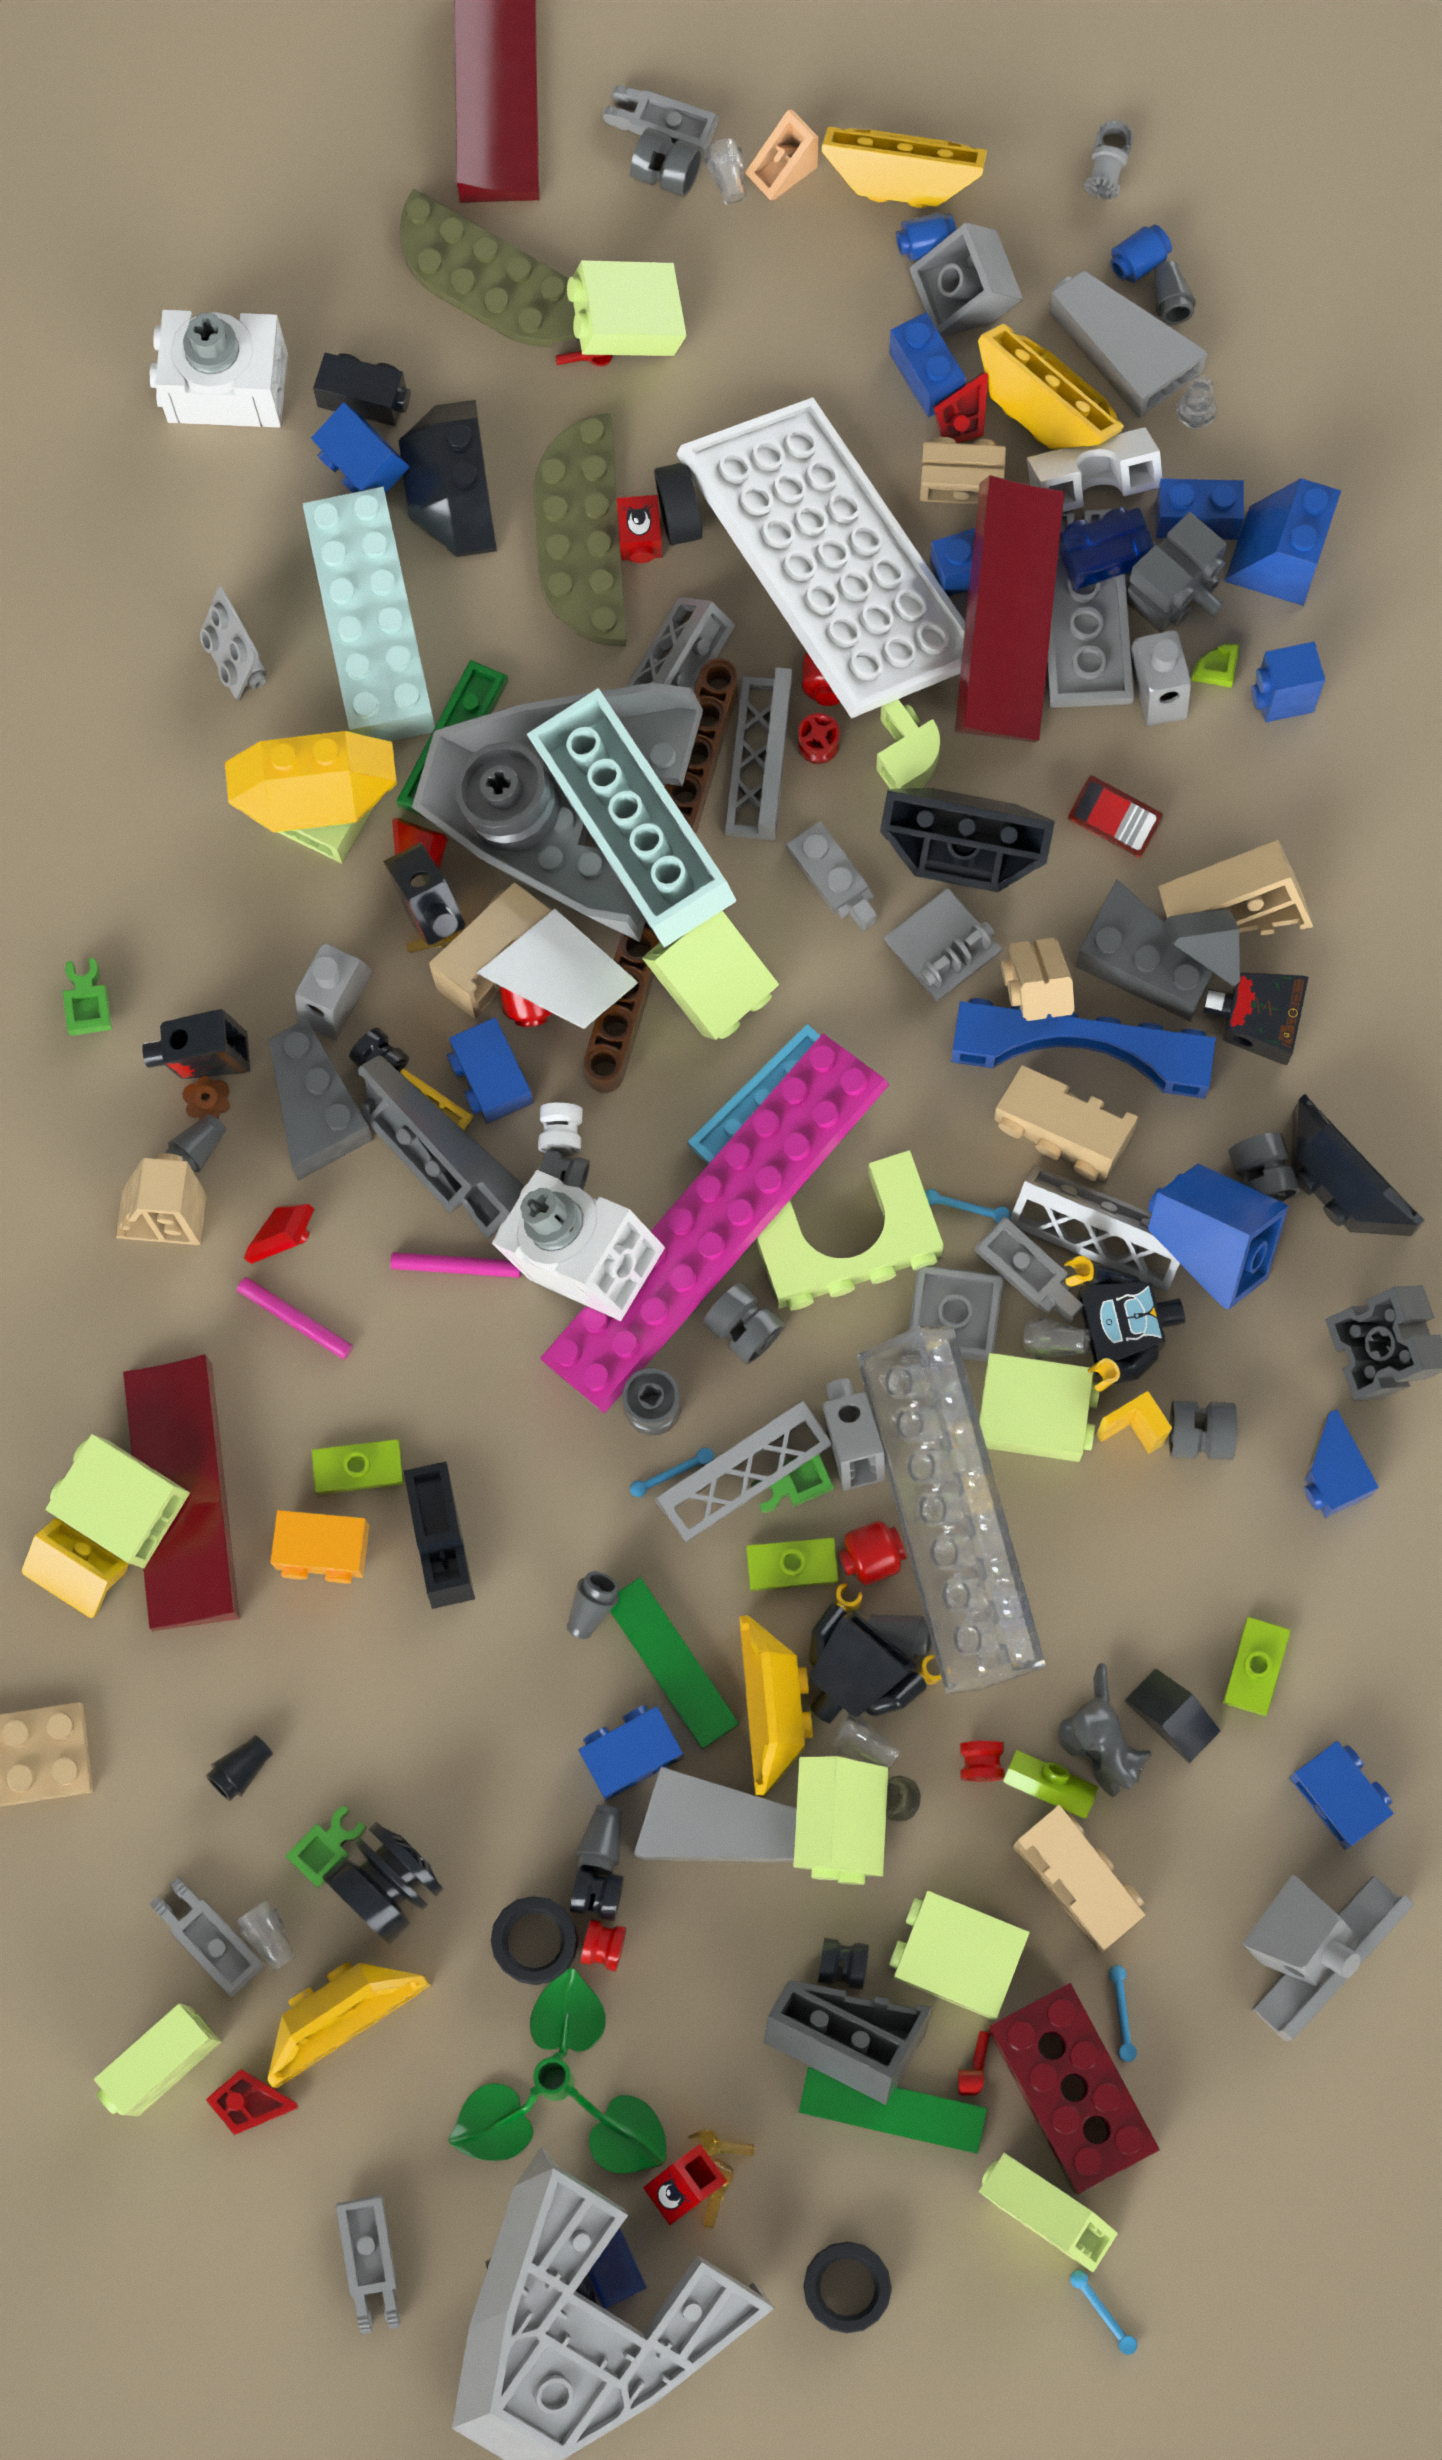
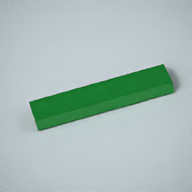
[396,660,508,819]
[610,1577,740,1750]
[798,2067,987,2154]

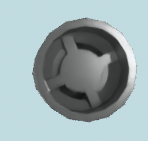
[630,127,702,198]
[1228,1132,1301,1202]
[703,1282,785,1365]
[623,1368,681,1436]
[1169,1400,1237,1460]

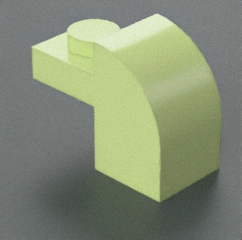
[876,699,940,789]

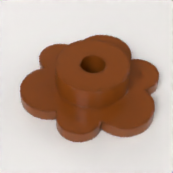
[182,1076,230,1119]

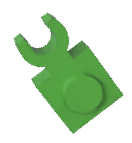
[63,958,113,1036]
[751,1454,834,1513]
[285,1806,367,1888]

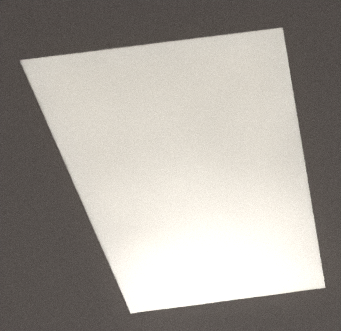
[477,909,638,1029]

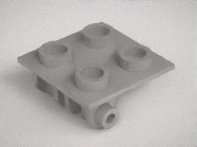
[200,586,267,701]
[883,888,1002,1001]

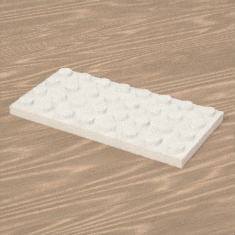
[676,397,966,718]

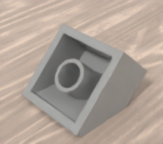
[909,222,1023,338]

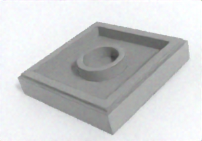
[906,1266,1004,1362]

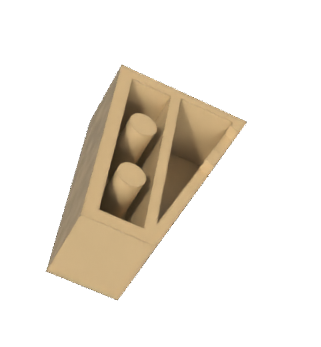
[1158,840,1313,936]
[429,882,552,1020]
[994,1065,1138,1183]
[116,1153,207,1245]
[1012,1804,1145,1953]

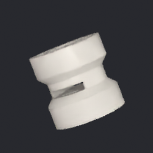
[538,1102,583,1156]

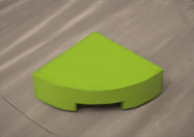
[1191,643,1240,688]

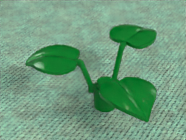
[448,1968,667,2174]

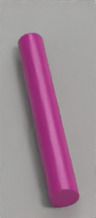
[391,1252,521,1278]
[237,1277,353,1360]

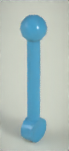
[925,1189,1011,1224]
[630,1448,714,1497]
[1109,1965,1137,2062]
[1070,2270,1137,2355]

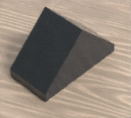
[1124,1668,1220,1764]

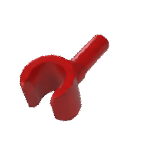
[556,350,612,367]
[958,2031,990,2096]

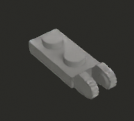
[601,85,719,156]
[150,1877,266,1998]
[336,2195,401,2335]

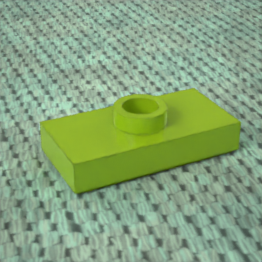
[312,1439,404,1495]
[746,1538,838,1592]
[1222,1617,1291,1717]
[1003,1750,1099,1818]

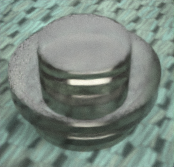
[886,1776,921,1822]

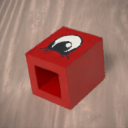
[617,495,663,563]
[643,2144,728,2225]

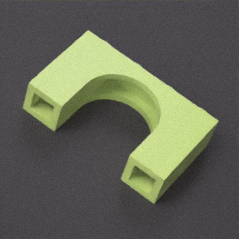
[755,1150,944,1311]

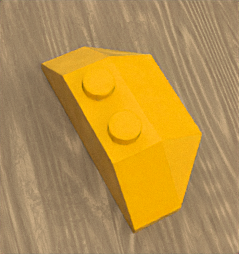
[822,127,987,208]
[978,323,1124,449]
[225,731,397,832]
[739,1615,813,1799]
[268,1961,431,2088]

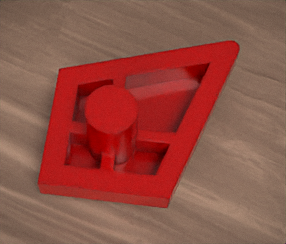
[933,372,988,443]
[392,817,447,869]
[243,1204,315,1264]
[206,2069,299,2135]

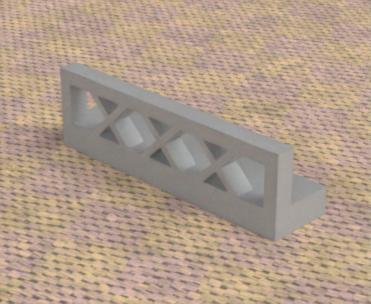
[626,597,735,692]
[725,667,792,840]
[1010,1165,1180,1292]
[655,1401,832,1543]
[1252,1875,1415,2042]

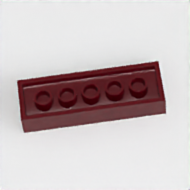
[454,0,540,203]
[954,475,1065,742]
[123,1354,240,1631]

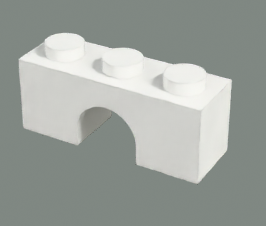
[1027,427,1163,512]

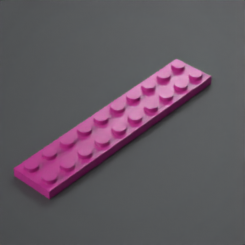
[540,1033,889,1414]

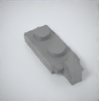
[786,821,877,932]
[975,1217,1084,1323]

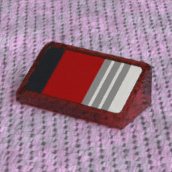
[1067,775,1163,859]

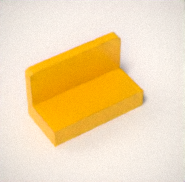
[1096,1391,1172,1454]
[22,1517,129,1618]

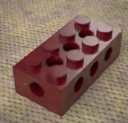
[987,1982,1160,2194]

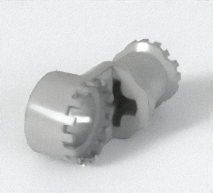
[1084,120,1133,200]

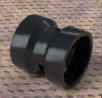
[349,1028,409,1072]
[570,1867,624,1921]
[818,1938,869,1990]

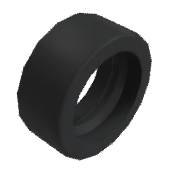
[654,463,703,546]
[491,1896,579,1985]
[803,2241,892,2334]

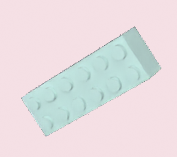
[302,487,435,741]
[527,688,737,947]

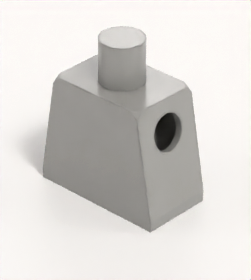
[1130,630,1191,727]
[295,943,373,1041]
[823,1378,885,1491]
[1242,1874,1360,1986]

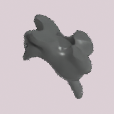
[1059,1663,1152,1797]

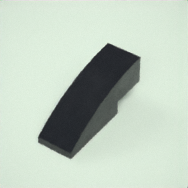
[403,1461,475,1609]

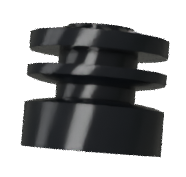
[322,1821,444,1945]

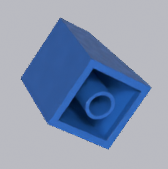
[1224,478,1342,606]
[1148,1164,1289,1310]

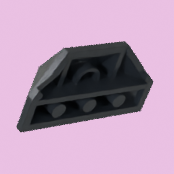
[398,400,497,557]
[880,788,1055,892]
[1291,1094,1424,1236]

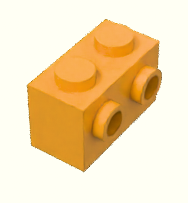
[270,1510,370,1584]

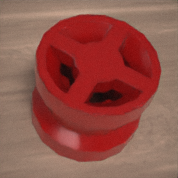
[798,713,840,764]
[960,1741,1005,1782]
[580,1919,627,1972]

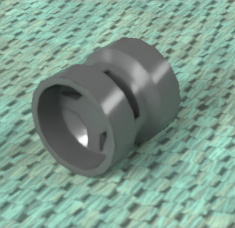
[539,1149,590,1190]

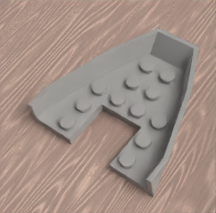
[412,682,703,942]
[452,2148,774,2460]

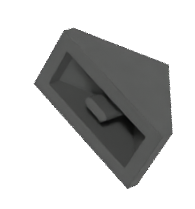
[1164,907,1240,987]

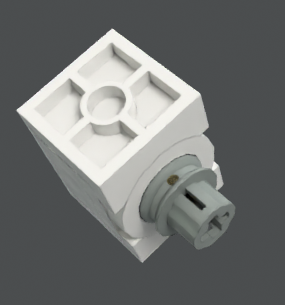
[150,310,288,428]
[492,1170,665,1321]

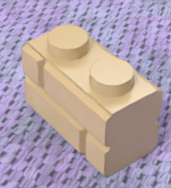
[920,437,1006,504]
[1001,937,1075,1021]

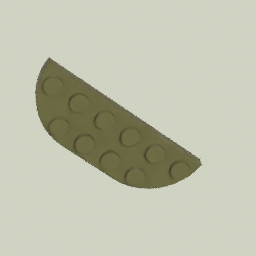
[400,189,580,347]
[534,413,627,646]

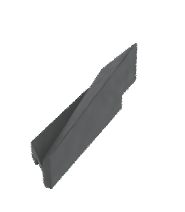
[358,1056,524,1239]

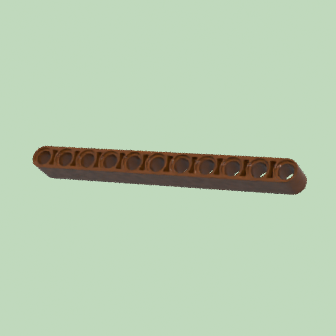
[584,658,738,1093]

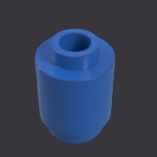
[896,212,957,261]
[1110,224,1172,283]

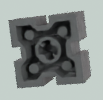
[1126,512,1227,633]
[1325,1285,1442,1401]

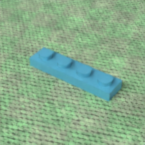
[687,1024,820,1165]

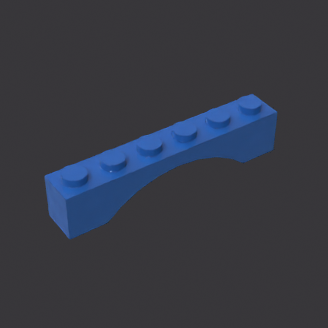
[951,998,1216,1099]

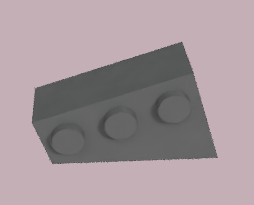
[1076,879,1213,1021]
[269,1018,373,1181]
[764,1980,932,2105]

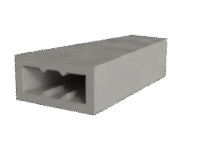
[1049,270,1207,418]
[634,1767,797,1862]

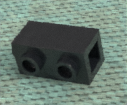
[313,352,411,426]

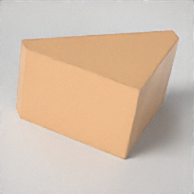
[745,110,818,200]

